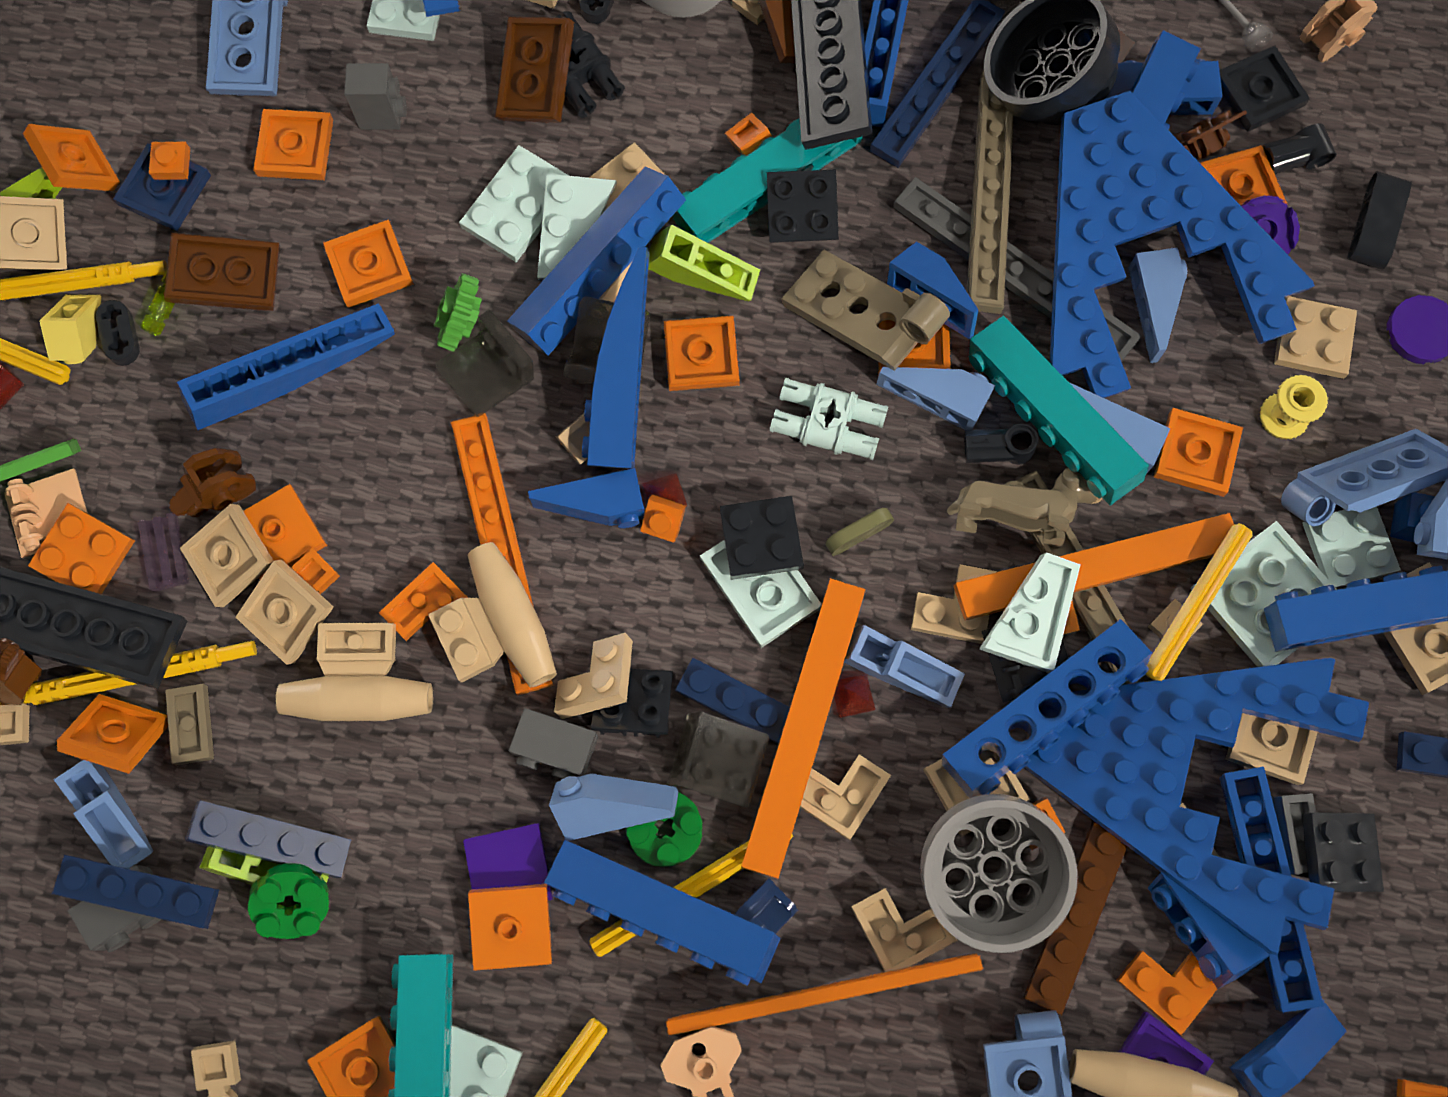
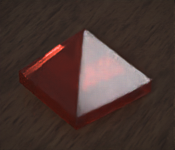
[642,473,688,507]
[834,674,876,718]

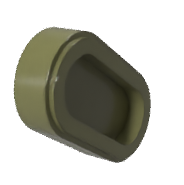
[825,507,894,556]

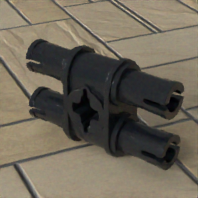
[556,11,625,118]

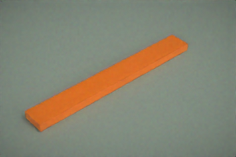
[451,413,553,695]
[953,513,1234,621]
[741,578,866,879]
[666,953,983,1036]

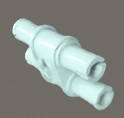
[770,378,888,460]

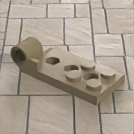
[781,250,950,371]

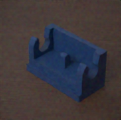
[734,878,798,934]

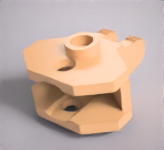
[1300,0,1377,63]
[661,1026,742,1097]

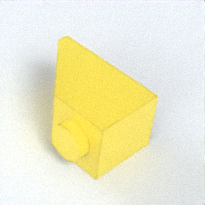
[40,295,101,364]

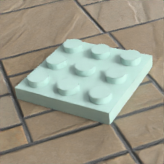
[1190,521,1337,667]

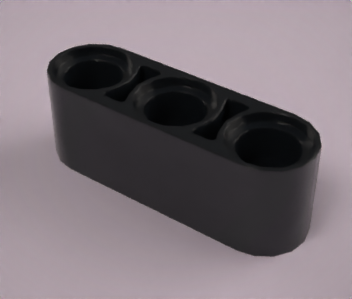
[1347,171,1412,270]

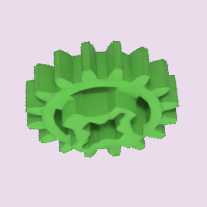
[434,273,482,352]

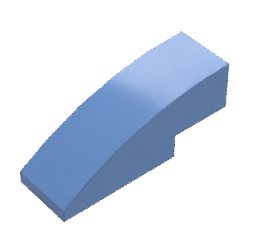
[844,625,965,708]
[54,760,153,869]

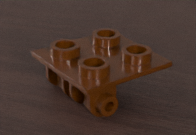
[1173,110,1247,161]

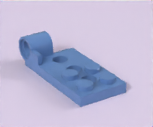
[206,0,288,96]
[1281,429,1448,526]
[983,1010,1072,1097]

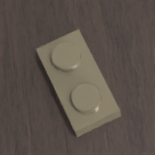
[165,684,214,765]

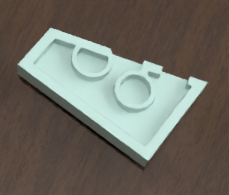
[537,174,617,280]

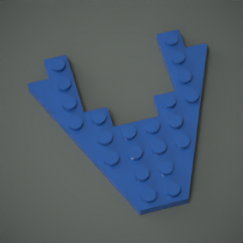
[1050,91,1315,398]
[1026,658,1369,955]

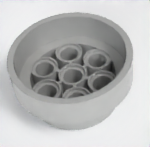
[920,794,1077,953]

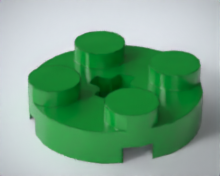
[627,793,703,867]
[248,863,329,939]

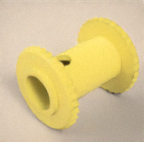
[1259,375,1328,440]

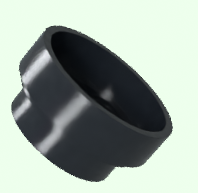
[984,0,1120,125]

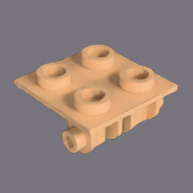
[4,468,87,558]

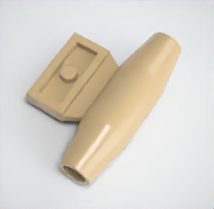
[428,542,557,687]
[276,623,433,721]
[1069,1049,1239,1097]

